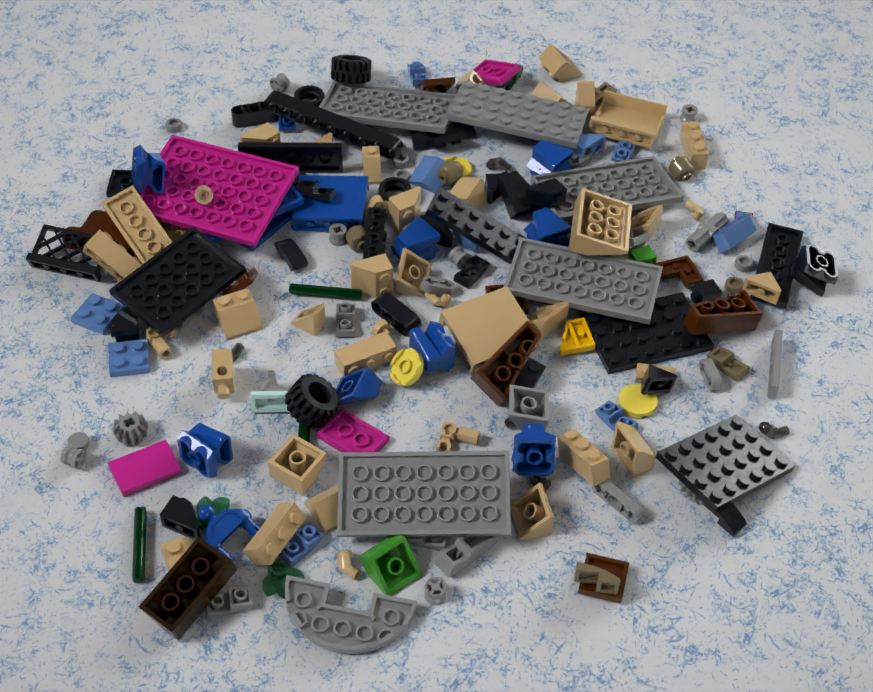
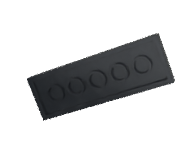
[238,142,343,173]
[425,186,526,264]
[750,223,803,309]

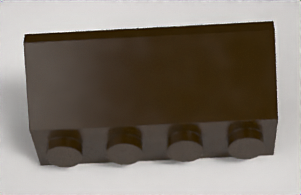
[139,536,237,641]

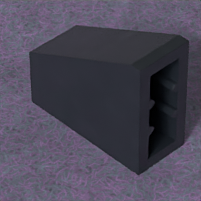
[496,170,544,219]

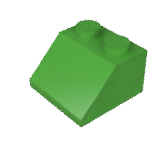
[359,535,423,595]

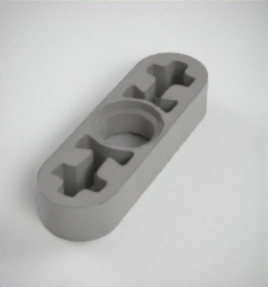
[592,480,644,523]

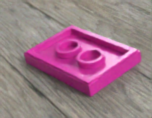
[473,59,522,86]
[317,408,390,452]
[107,440,182,497]

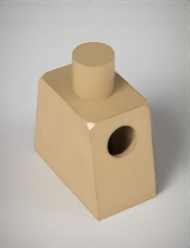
[212,349,235,399]

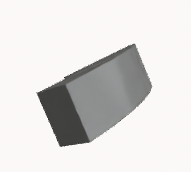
[434,536,500,578]

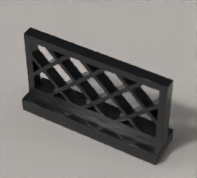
[26,224,103,282]

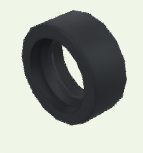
[294,85,325,107]
[379,177,411,201]

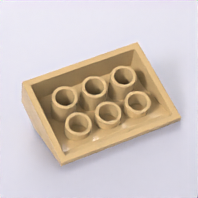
[569,188,632,255]

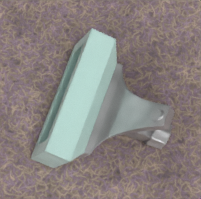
[251,370,290,413]

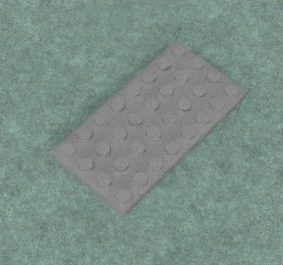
[319,80,456,134]
[446,81,589,149]
[530,156,684,222]
[504,237,663,325]
[337,451,511,537]

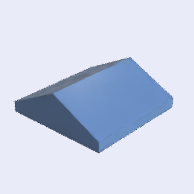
[408,155,446,193]

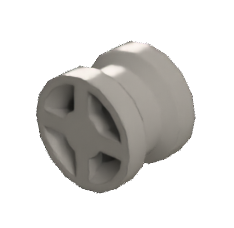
[270,73,290,92]
[680,104,698,122]
[329,223,347,246]
[448,246,471,269]
[60,444,87,469]
[424,577,447,605]

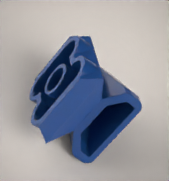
[526,140,575,175]
[132,144,166,194]
[523,207,571,247]
[390,217,441,260]
[409,321,456,373]
[177,423,233,478]
[511,423,556,476]

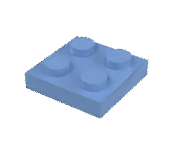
[71,293,124,335]
[108,339,150,377]

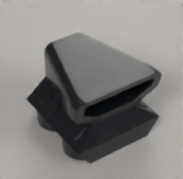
[789,244,839,297]

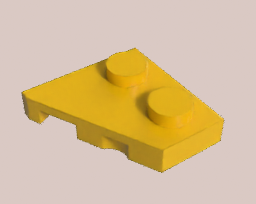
[559,317,596,356]

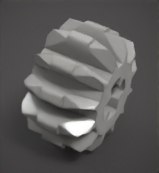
[113,411,148,446]

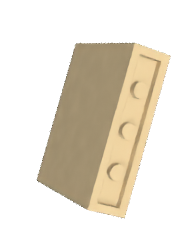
[588,90,667,149]
[439,286,540,375]

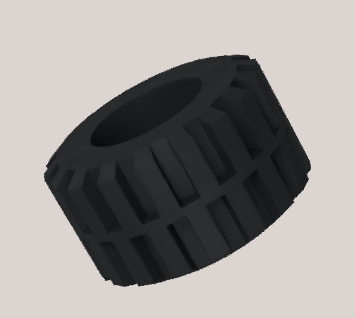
[331,55,372,84]
[285,373,341,429]

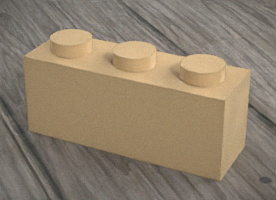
[679,121,709,170]
[83,229,142,281]
[334,331,397,376]
[557,429,610,486]
[243,502,307,566]

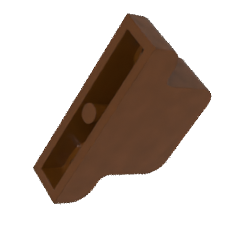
[62,210,135,256]

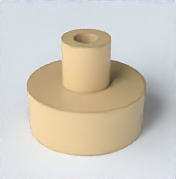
[195,185,213,204]
[371,319,391,336]

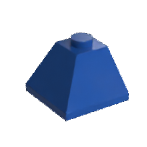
[336,367,383,406]

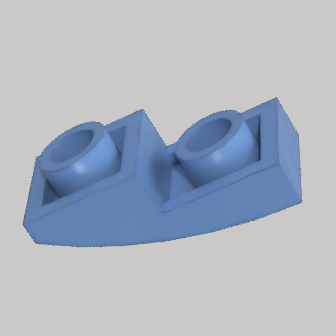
[407,62,428,86]
[611,141,636,162]
[595,401,638,431]
[278,522,324,567]

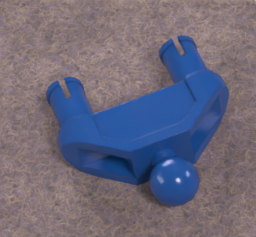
[198,504,260,562]

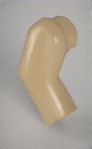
[685,200,704,221]
[424,292,451,307]
[337,549,360,580]

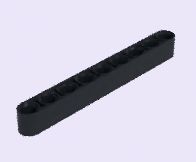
[263,90,403,159]

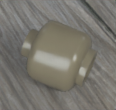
[669,155,694,181]
[438,160,463,186]
[346,225,366,252]

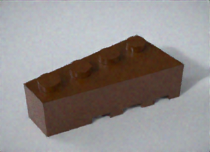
[684,290,763,335]
[470,320,541,406]

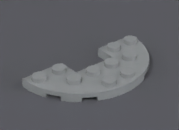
[285,575,417,654]

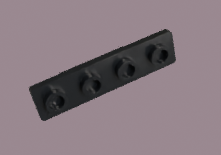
[411,123,477,151]
[363,207,387,259]

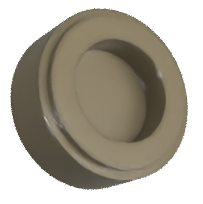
[724,277,744,294]

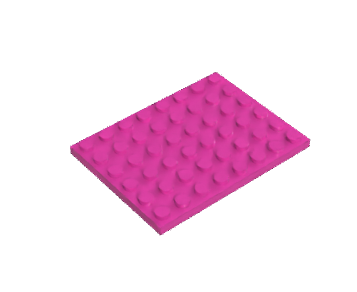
[136,135,299,247]

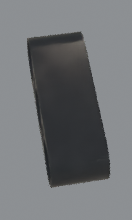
[231,101,279,128]
[371,292,422,336]

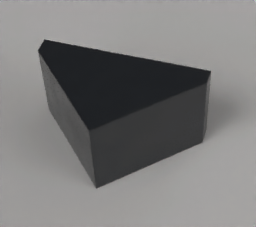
[485,173,501,204]
[641,364,678,395]

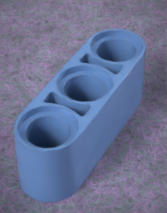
[712,214,757,252]

